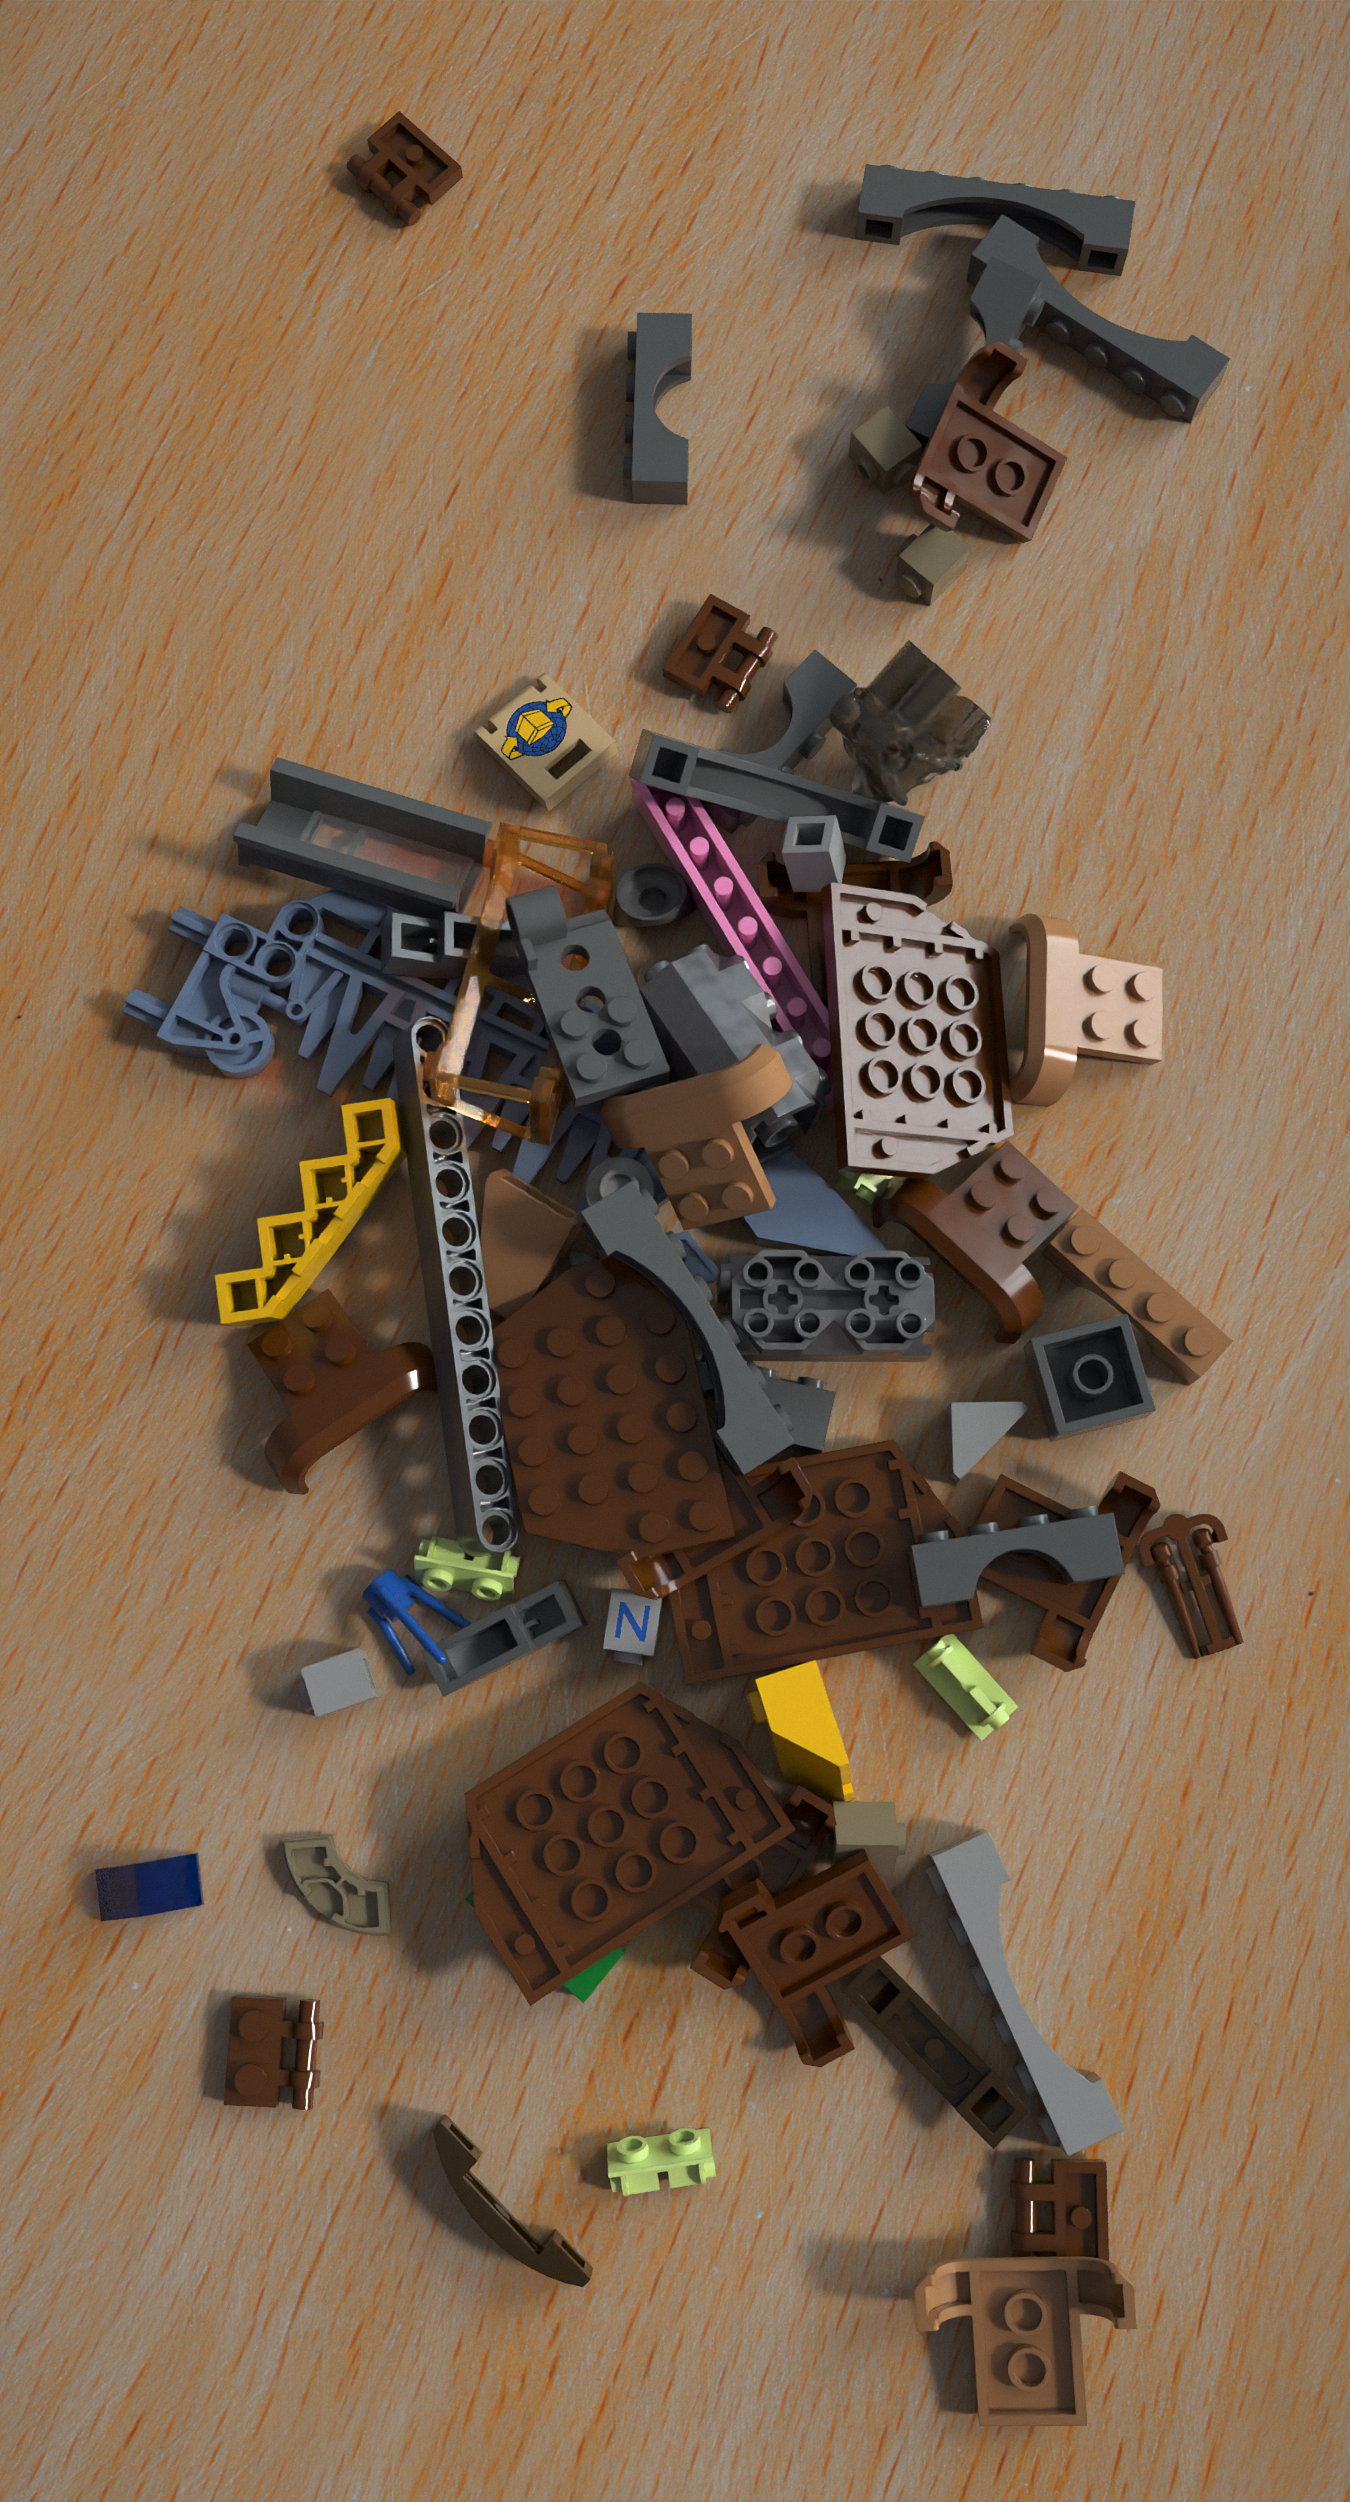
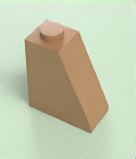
[480,1168,581,1323]

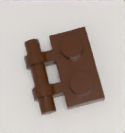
[347,111,463,226]
[663,594,778,713]
[224,1995,324,2110]
[1010,2158,1109,2261]

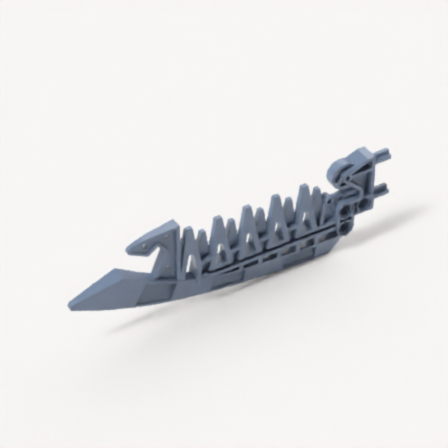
[122,889,886,1284]

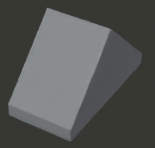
[946,1401,1029,1485]

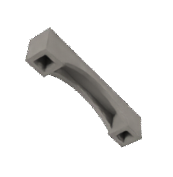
[925,1829,1125,2156]

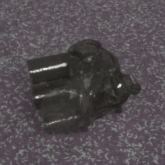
[830,640,991,806]

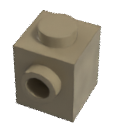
[849,406,922,494]
[895,524,971,606]
[828,1801,906,1876]

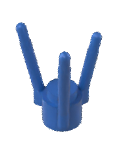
[362,1569,472,1675]

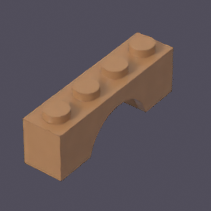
[1042,1207,1233,1386]

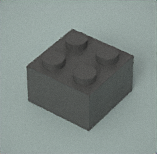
[1023,1314,1156,1442]

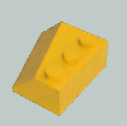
[746,1660,855,1805]

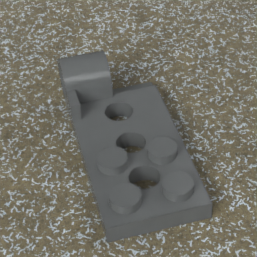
[505,885,670,1107]

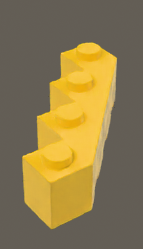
[215,1098,406,1327]

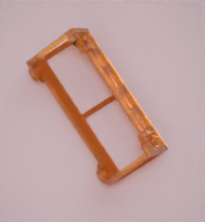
[423,822,615,1146]

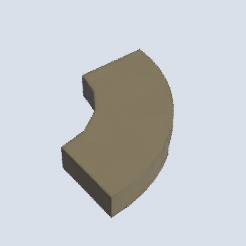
[282,1835,392,1936]

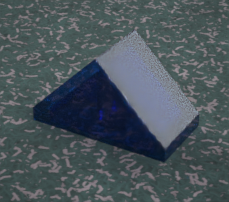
[95,1853,204,1921]

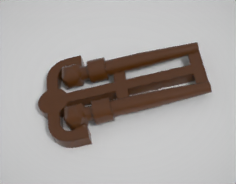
[1138,1514,1244,1659]

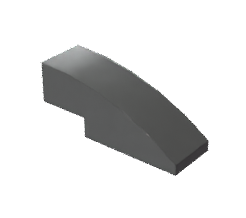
[381,911,525,979]
[421,1580,588,1697]

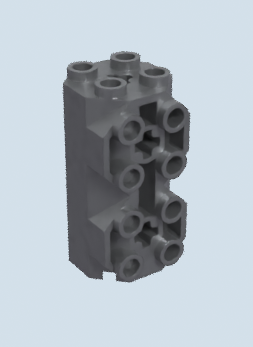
[639,944,831,1163]
[716,1249,935,1362]

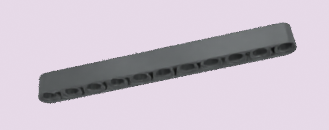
[393,1016,519,1557]

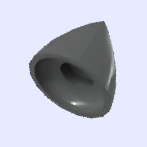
[612,863,696,927]

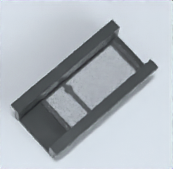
[233,757,492,920]

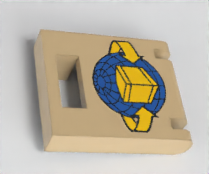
[474,673,618,812]

